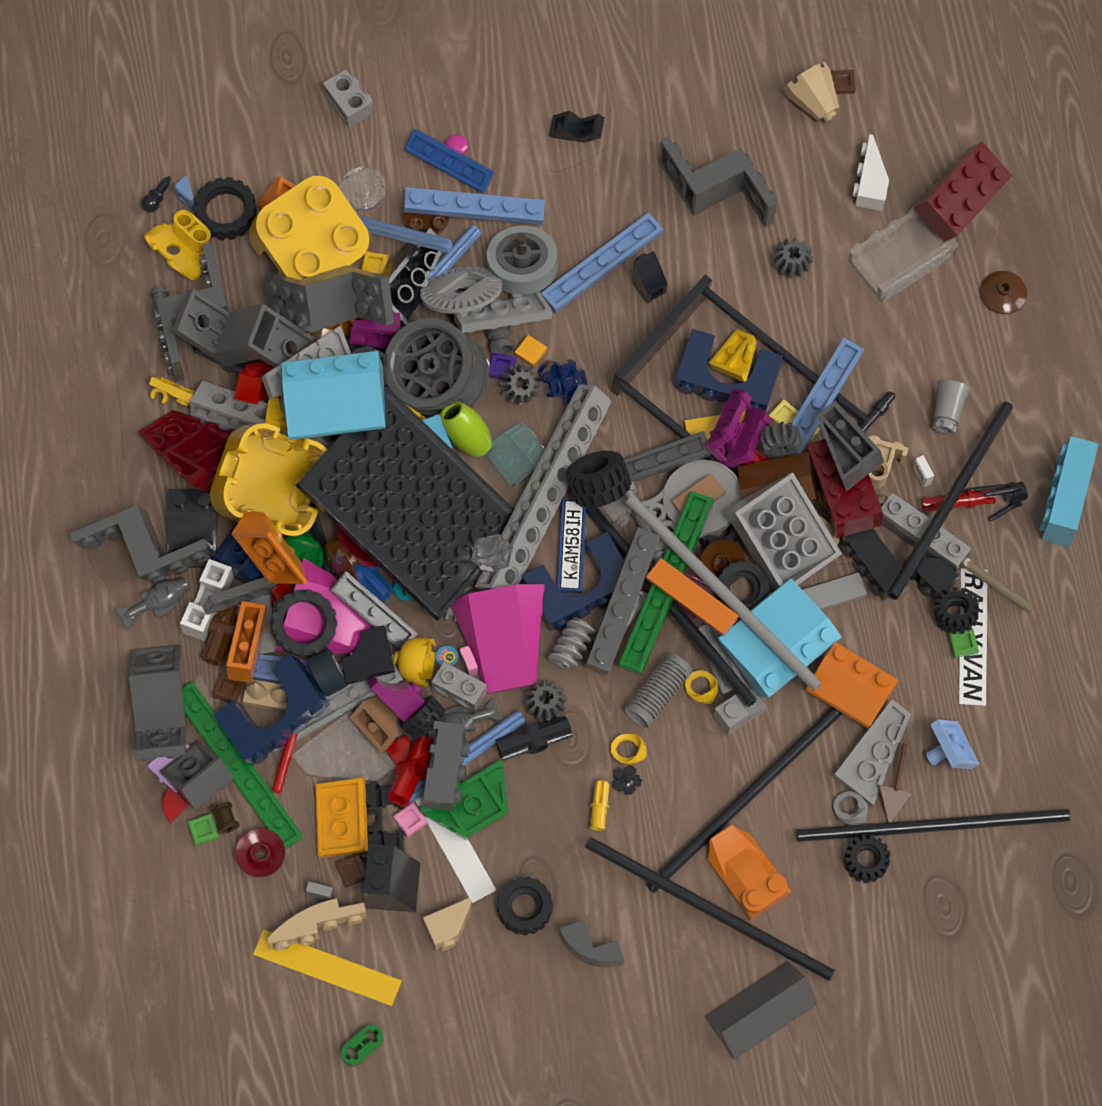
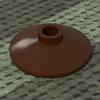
[980,271,1027,314]
[699,539,745,585]

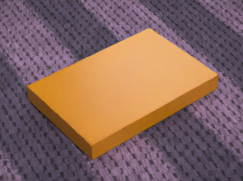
[316,777,368,858]

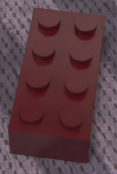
[914,141,1013,242]
[807,439,883,539]

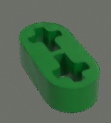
[341,1025,384,1067]

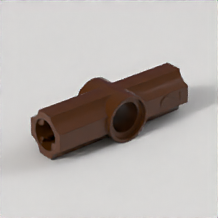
[201,604,241,666]

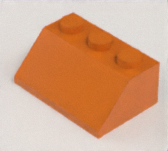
[231,512,307,584]
[806,642,899,729]

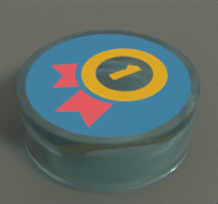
[435,645,459,668]

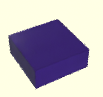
[489,353,517,381]

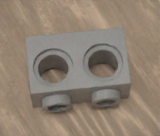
[323,70,373,128]
[432,662,487,713]

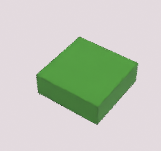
[949,628,979,658]
[188,814,220,846]

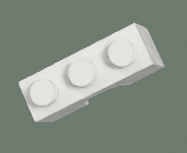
[180,559,234,641]

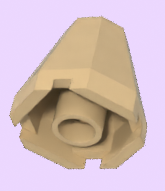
[784,62,839,122]

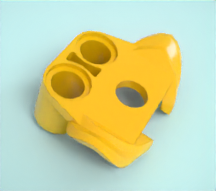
[143,210,211,280]

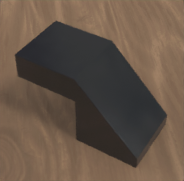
[549,111,605,143]

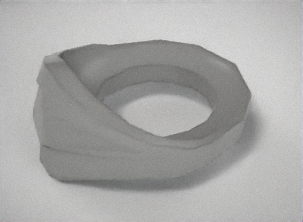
[833,791,868,825]

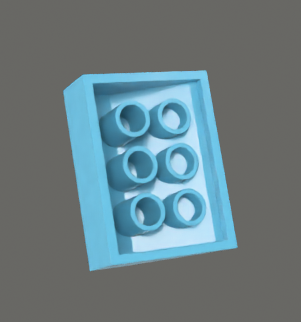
[282,351,386,440]
[717,578,842,698]

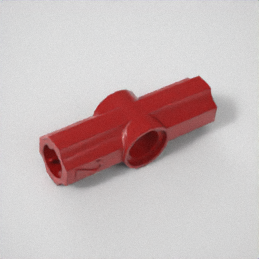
[388,735,434,807]

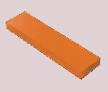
[646,558,739,637]

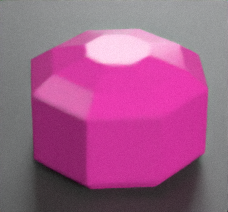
[446,134,468,155]

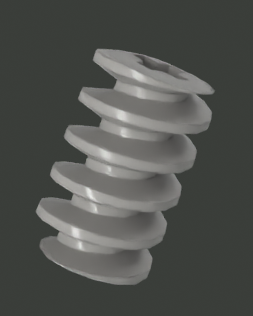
[548,617,597,672]

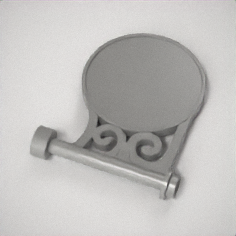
[620,460,742,565]

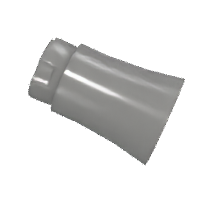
[932,380,970,434]

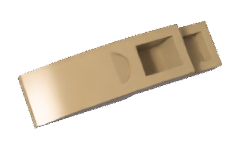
[267,898,367,951]

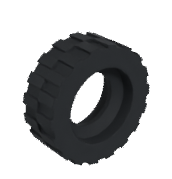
[714,561,770,612]
[497,877,553,935]

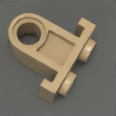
[868,435,909,489]

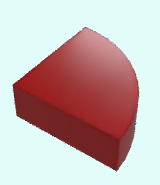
[387,735,410,767]
[163,788,188,823]

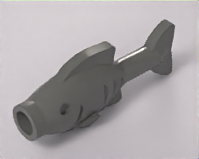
[115,577,190,630]
[427,699,503,739]

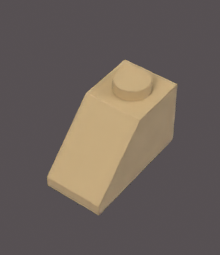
[423,898,472,951]

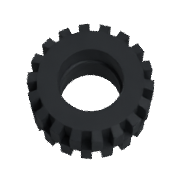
[566,450,632,508]

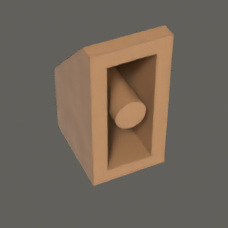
[350,696,398,753]

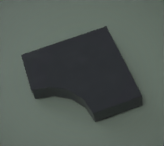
[342,625,396,685]

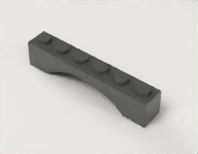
[583,527,660,675]

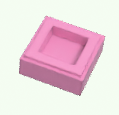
[460,646,478,677]
[393,802,428,838]

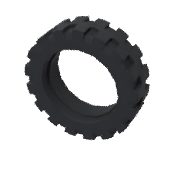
[194,177,257,241]
[269,589,337,656]

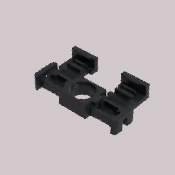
[361,781,405,861]

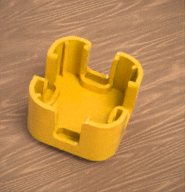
[249,176,369,280]
[210,423,327,536]

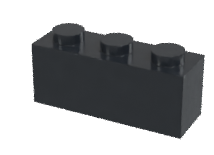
[841,528,908,601]

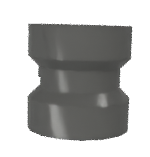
[487,326,514,355]

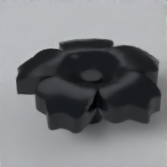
[612,765,643,795]

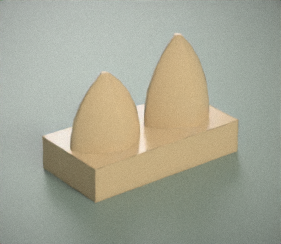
[243,680,288,712]

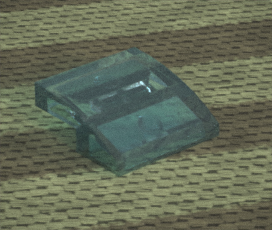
[486,421,545,487]

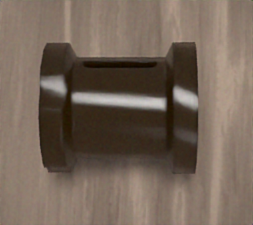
[211,802,240,834]

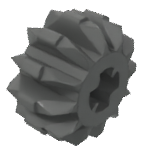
[773,237,813,278]
[500,364,541,405]
[760,421,802,458]
[525,680,567,722]

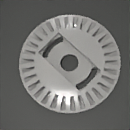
[420,266,503,314]

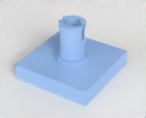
[926,719,980,769]

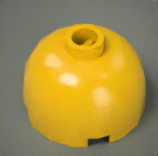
[394,637,436,687]

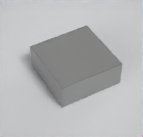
[306,882,334,902]

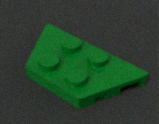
[420,760,508,840]

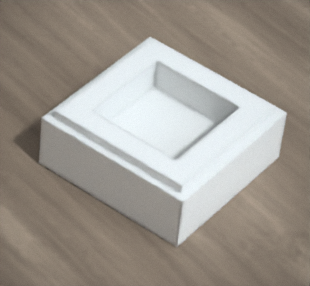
[913,455,934,487]

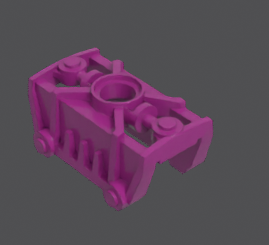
[705,389,772,467]

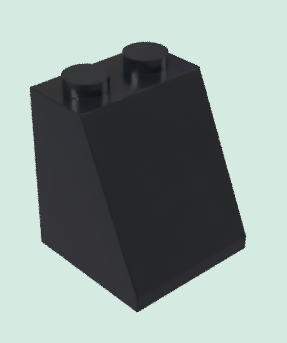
[364,844,421,912]

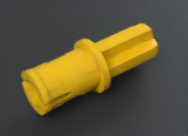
[589,780,610,831]

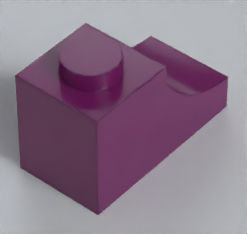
[349,312,400,348]
[367,676,425,722]

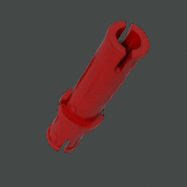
[922,489,996,513]

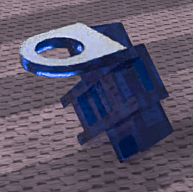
[536,359,588,405]

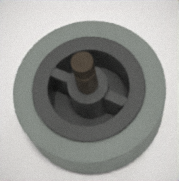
[487,225,558,295]

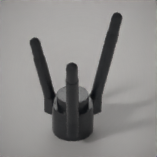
[965,481,1028,521]

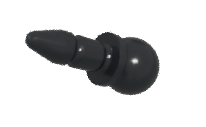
[141,176,171,213]

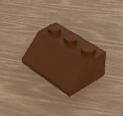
[738,452,819,501]

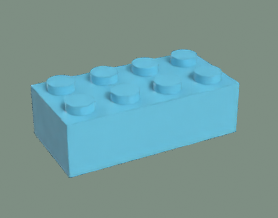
[1039,436,1099,547]

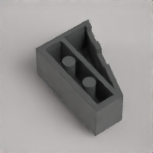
[816,401,884,492]
[423,721,470,812]

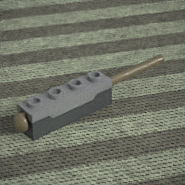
[877,493,1034,613]

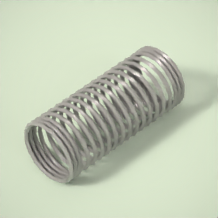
[625,653,693,728]

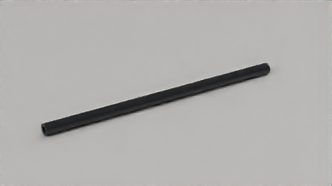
[887,402,1013,600]
[586,507,757,707]
[646,707,843,893]
[797,809,1070,842]
[585,837,835,981]

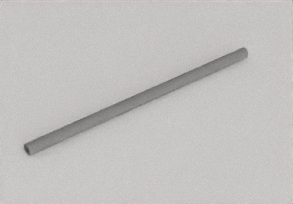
[626,495,822,691]

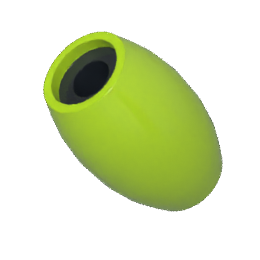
[440,401,492,458]

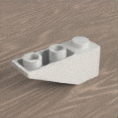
[853,135,889,211]

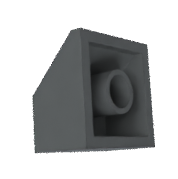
[160,740,234,810]

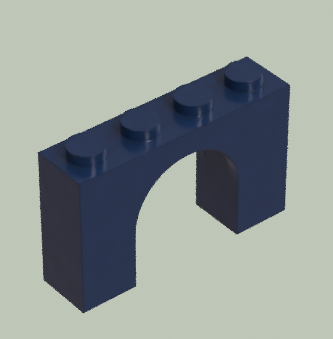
[675,329,783,412]
[522,532,624,631]
[214,654,330,765]

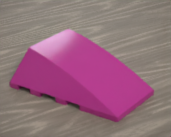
[276,558,390,655]
[451,584,545,694]

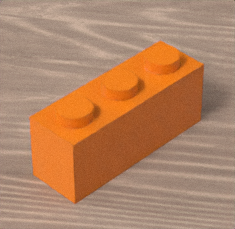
[226,601,267,683]

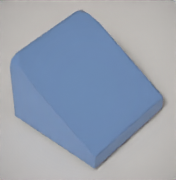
[174,176,195,210]

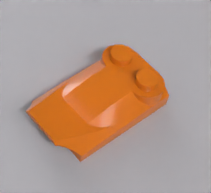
[707,825,792,921]

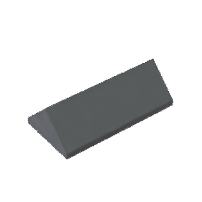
[705,962,818,1060]

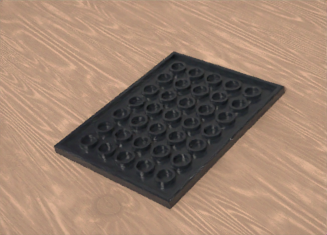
[295,386,514,621]

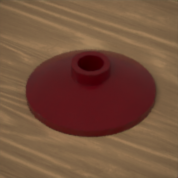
[235,828,285,878]

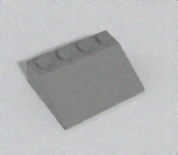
[725,472,842,591]

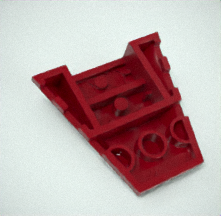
[138,410,236,492]

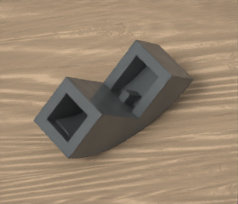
[559,920,624,967]

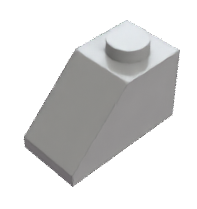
[713,689,768,736]

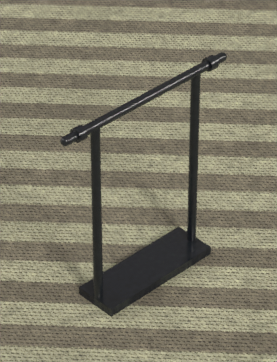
[610,274,896,488]

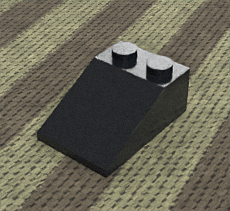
[167,489,219,568]

